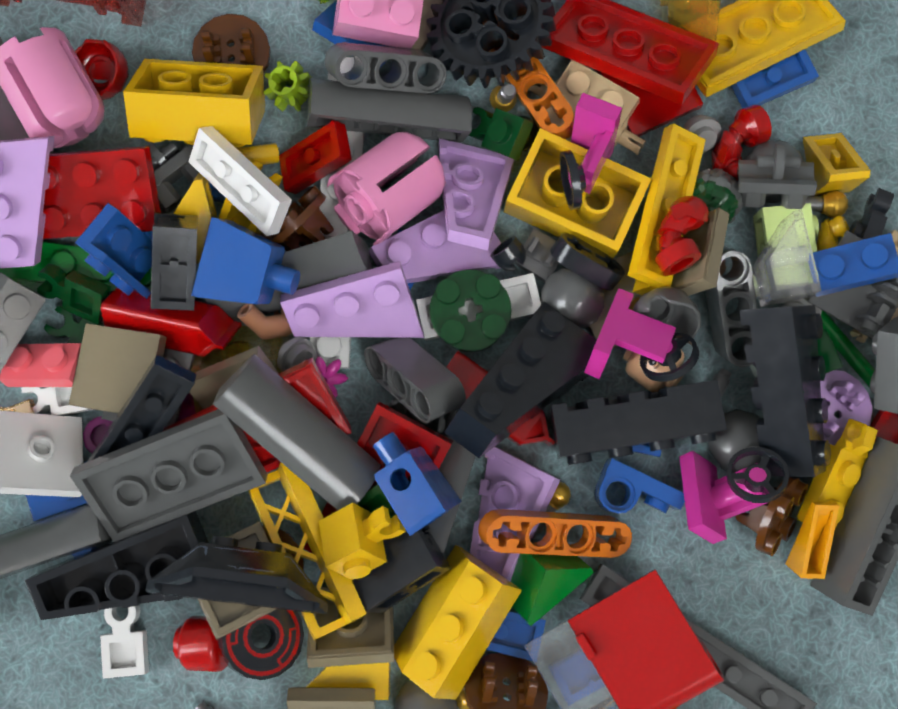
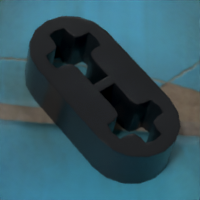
[550,232,625,291]

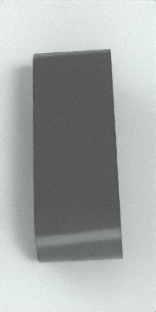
[324,42,447,94]
[705,246,757,367]
[364,338,466,423]

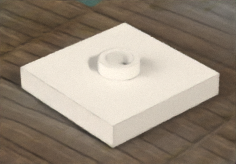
[0,411,83,497]

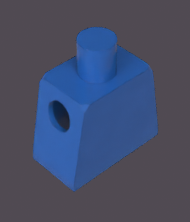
[191,217,300,304]
[373,432,462,536]

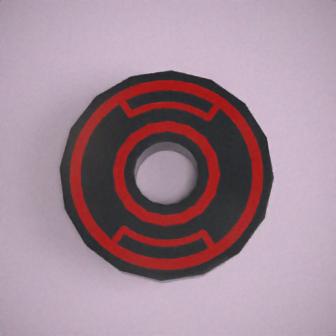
[218,609,304,680]

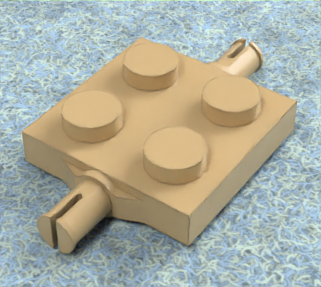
[528,60,646,155]

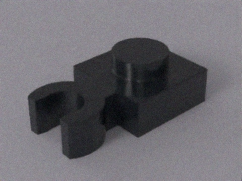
[849,188,894,240]

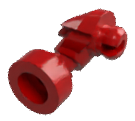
[711,104,772,181]
[655,196,709,276]

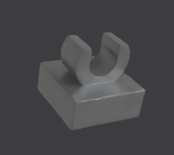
[514,228,559,283]

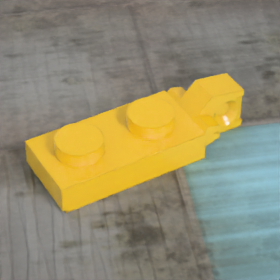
[797,419,878,529]

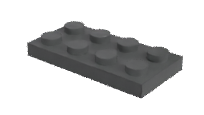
[70,409,268,543]

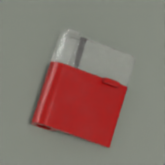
[524,569,725,709]

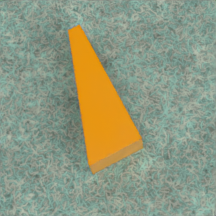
[785,502,839,579]

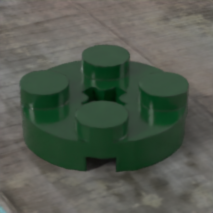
[430,269,512,352]

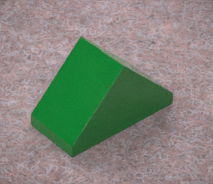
[510,554,594,627]

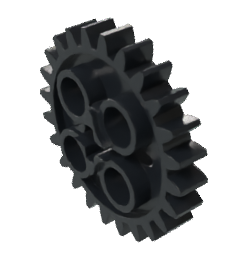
[426,0,556,88]

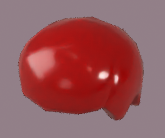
[75,39,129,100]

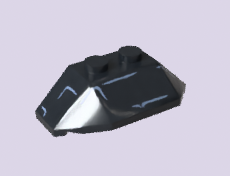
[146,536,328,615]

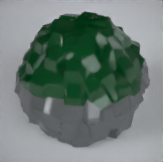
[693,168,744,224]

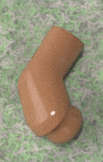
[237,303,292,340]

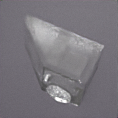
[752,209,822,307]

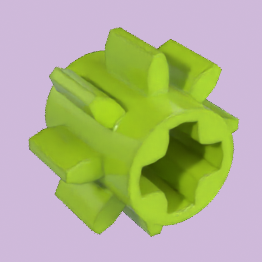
[263,61,312,112]

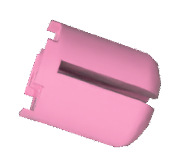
[0,27,105,148]
[327,132,446,245]

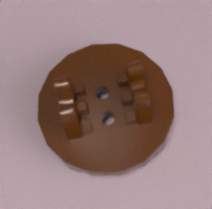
[192,14,271,75]
[260,185,334,251]
[736,477,808,556]
[464,653,549,709]

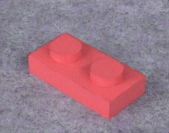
[0,343,81,387]

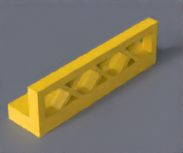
[627,123,706,296]
[248,463,367,640]

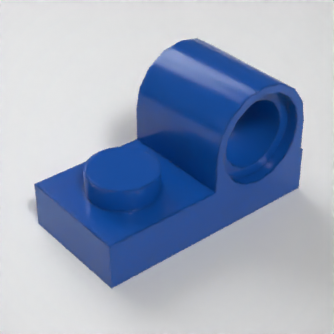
[594,458,685,514]

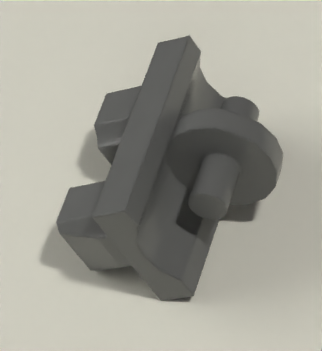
[147,142,199,213]
[737,143,817,209]

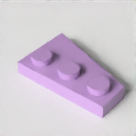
[0,136,55,268]
[438,138,514,251]
[369,210,501,283]
[280,261,424,338]
[470,446,561,581]

